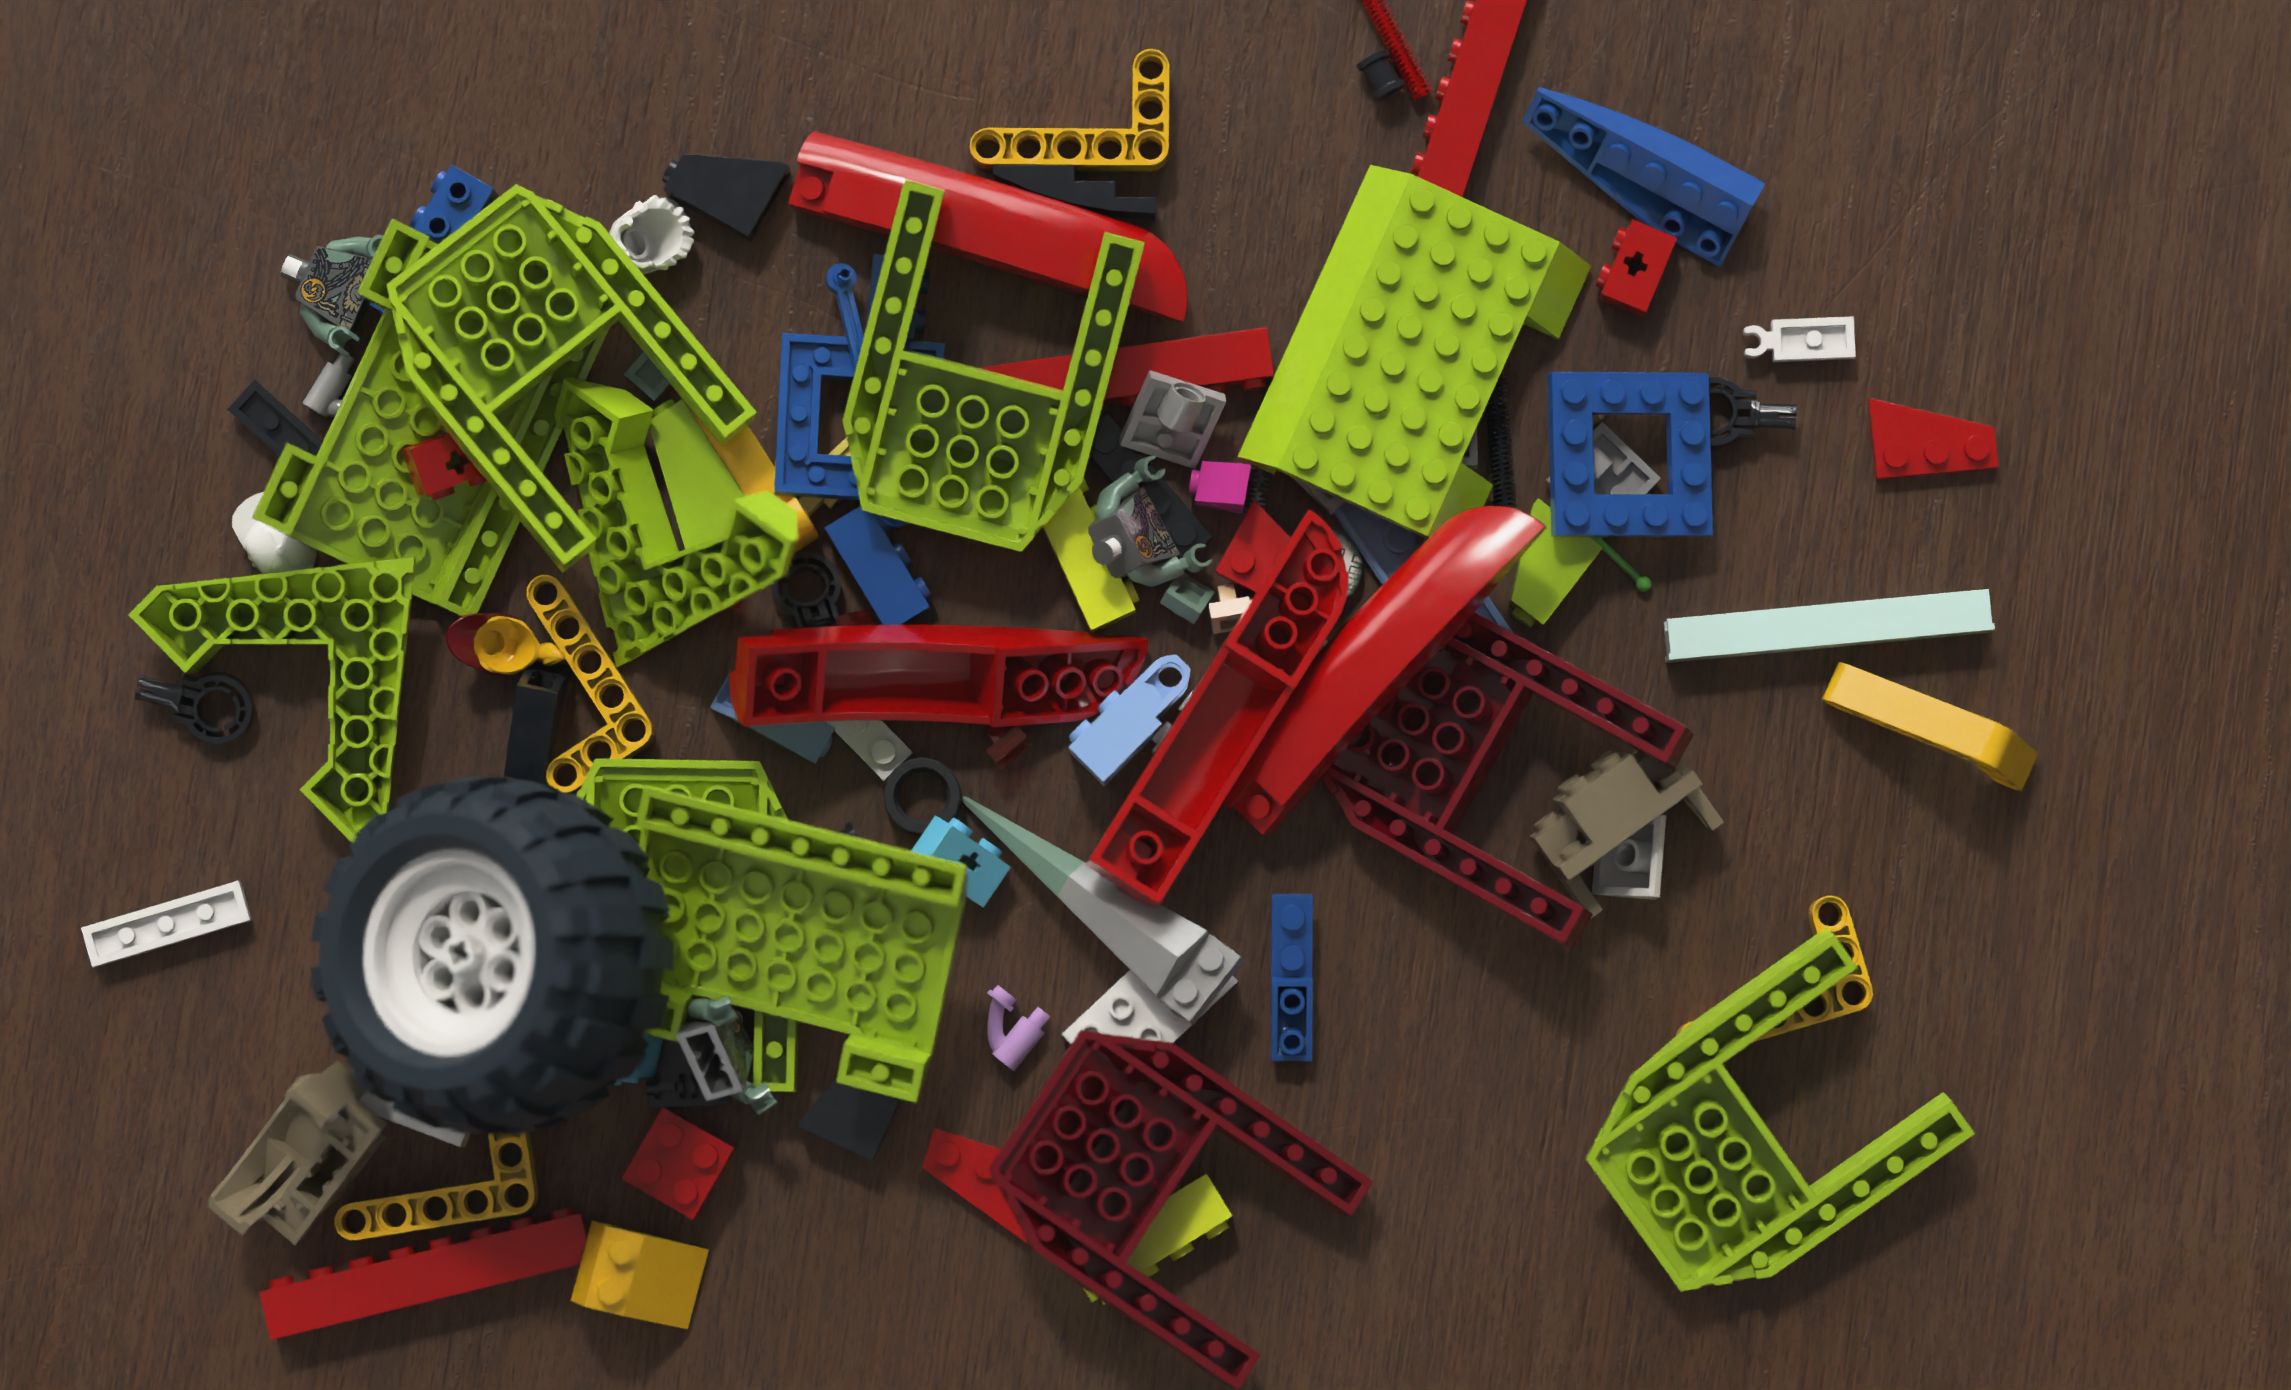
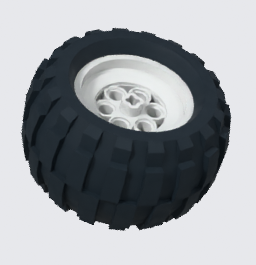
[310,776,674,1134]

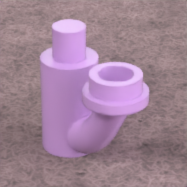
[987,984,1050,1071]

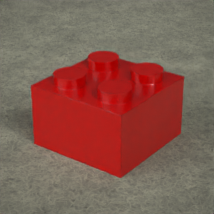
[622,1107,737,1220]

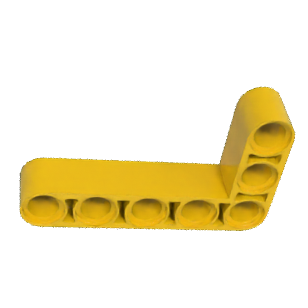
[969,49,1169,172]
[681,397,820,554]
[527,575,655,794]
[1822,662,2038,791]
[1676,896,1873,1042]
[335,1132,539,1240]

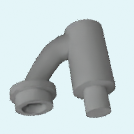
[302,354,355,418]

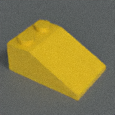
[571,1220,709,1329]

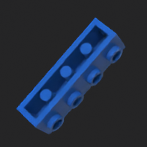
[369,164,498,314]

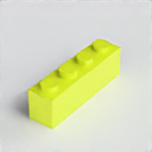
[1043,477,1140,632]
[1083,1174,1232,1305]

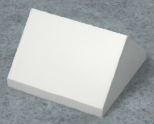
[1592,815,1666,900]

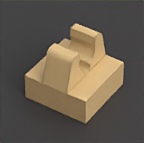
[1209,583,1250,634]

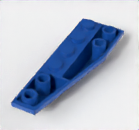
[1522,87,1766,267]

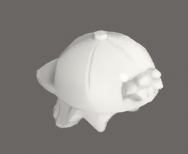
[609,195,694,274]
[232,492,317,574]

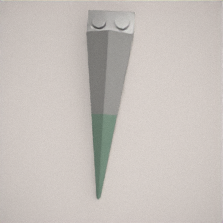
[961,796,1244,1025]

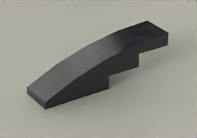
[993,165,1156,220]

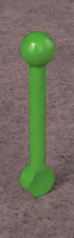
[1590,537,1652,592]

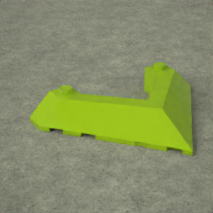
[554,377,797,668]
[128,557,416,843]

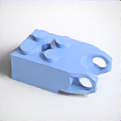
[1069,654,1191,786]

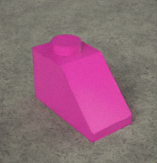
[1188,461,1251,514]

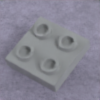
[1119,370,1226,469]
[1545,422,1661,538]

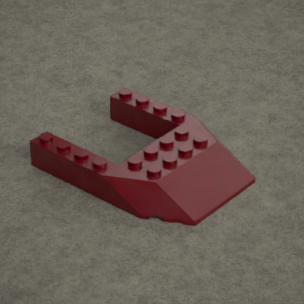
[1321,612,1694,950]
[988,1030,1374,1390]

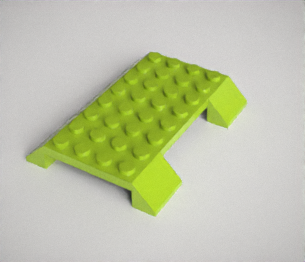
[1237,165,1591,543]
[252,219,609,617]
[636,785,967,1103]

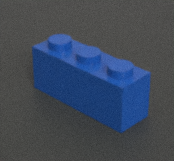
[825,506,933,625]

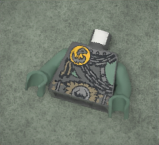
[280,235,383,357]
[1088,456,1212,587]
[676,996,777,1115]

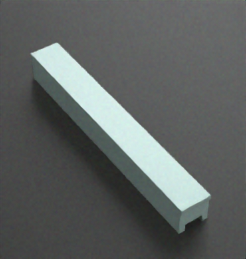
[1664,589,1995,663]

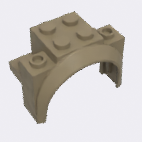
[1529,750,1724,918]
[208,1061,387,1245]

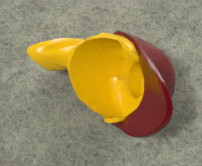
[446,613,565,676]

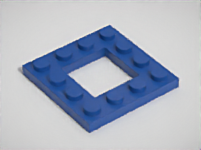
[774,333,945,500]
[1547,372,1713,537]

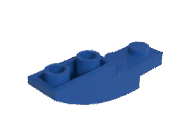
[1271,893,1313,1061]

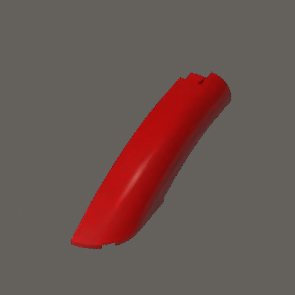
[788,131,1188,323]
[1223,506,1547,835]
[1085,509,1349,906]
[729,625,1149,727]

